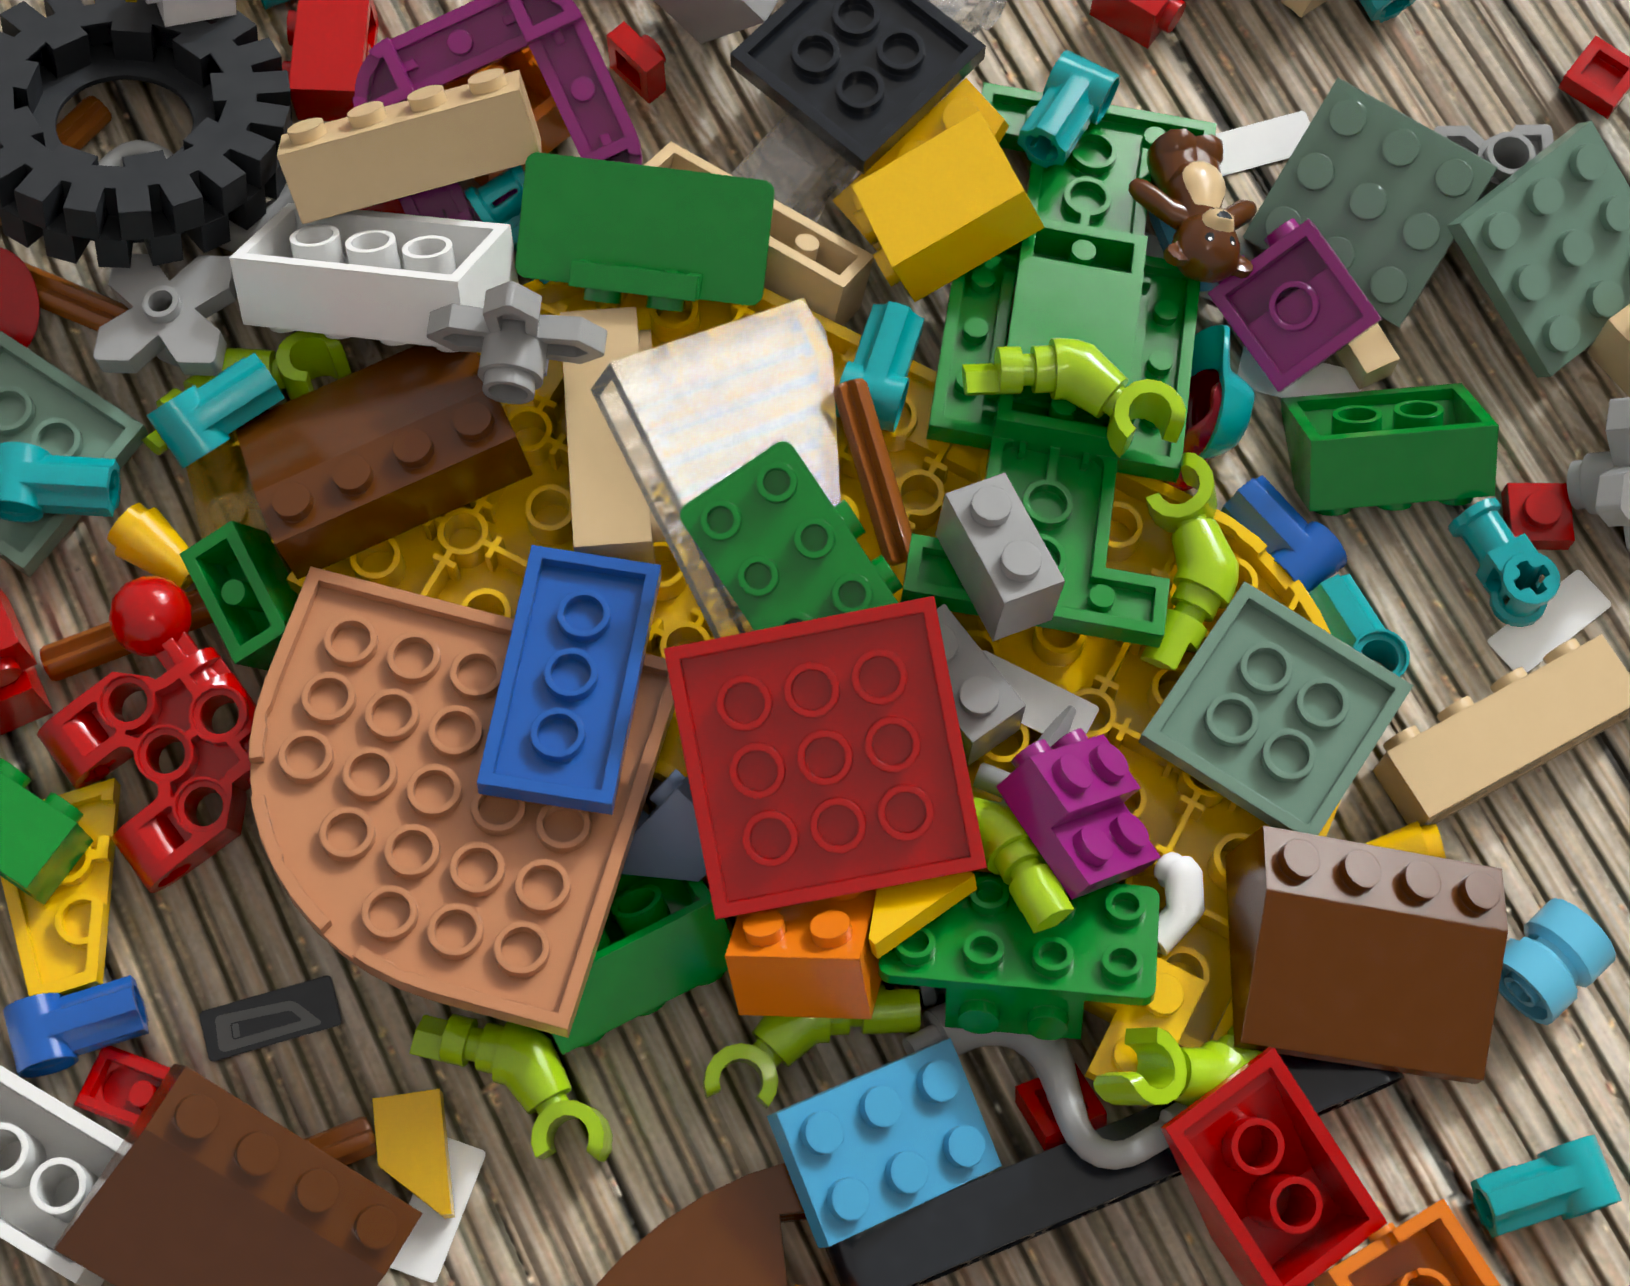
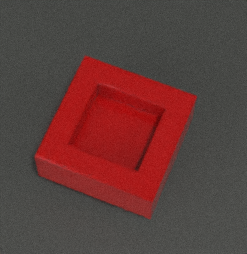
[606,21,666,104]
[1558,36,1630,119]
[1501,483,1575,550]
[1015,1063,1107,1151]

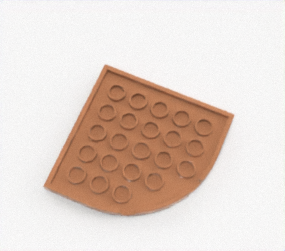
[249,566,675,1038]

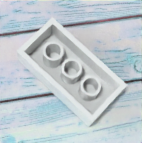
[229,203,519,352]
[0,1065,124,1286]

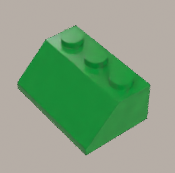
[1281,383,1499,516]
[551,874,731,1055]

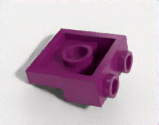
[1208,218,1383,393]
[996,728,1161,900]

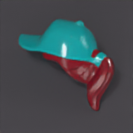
[1161,324,1255,491]

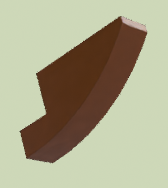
[596,1163,807,1286]

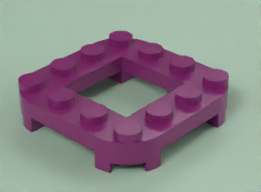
[353,0,643,257]

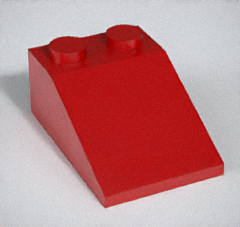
[1160,1047,1388,1286]

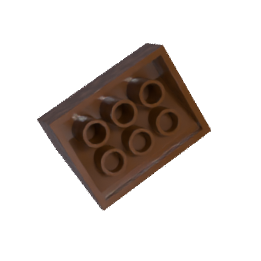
[235,345,533,580]
[1225,825,1508,1084]
[53,1064,423,1286]

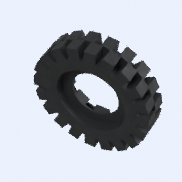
[0,0,293,268]

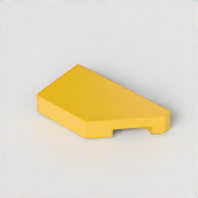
[869,871,977,959]
[372,1088,455,1219]

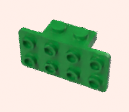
[515,152,775,312]
[680,441,903,631]
[879,871,1160,1040]

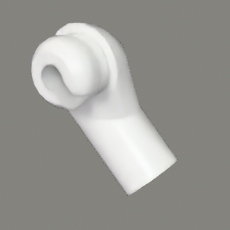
[1154,852,1205,956]

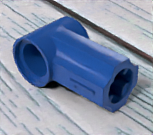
[1221,475,1347,593]
[3,975,149,1078]

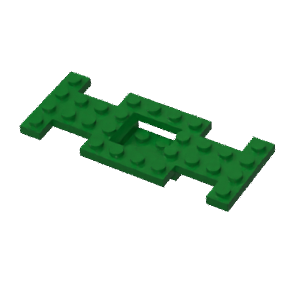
[900,82,1217,648]

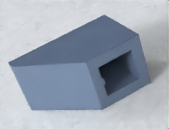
[622,769,707,882]

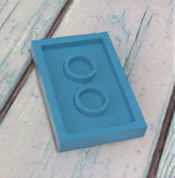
[767,1038,1002,1248]

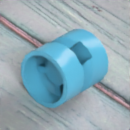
[1498,898,1616,1025]

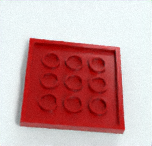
[663,596,987,920]

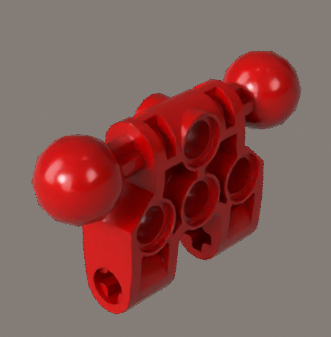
[37,576,256,893]

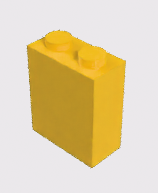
[851,110,1045,302]

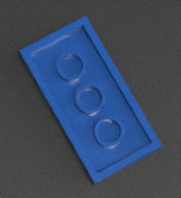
[477,545,661,815]

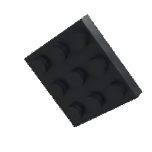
[730,0,986,174]

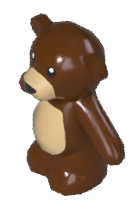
[1128,129,1257,283]

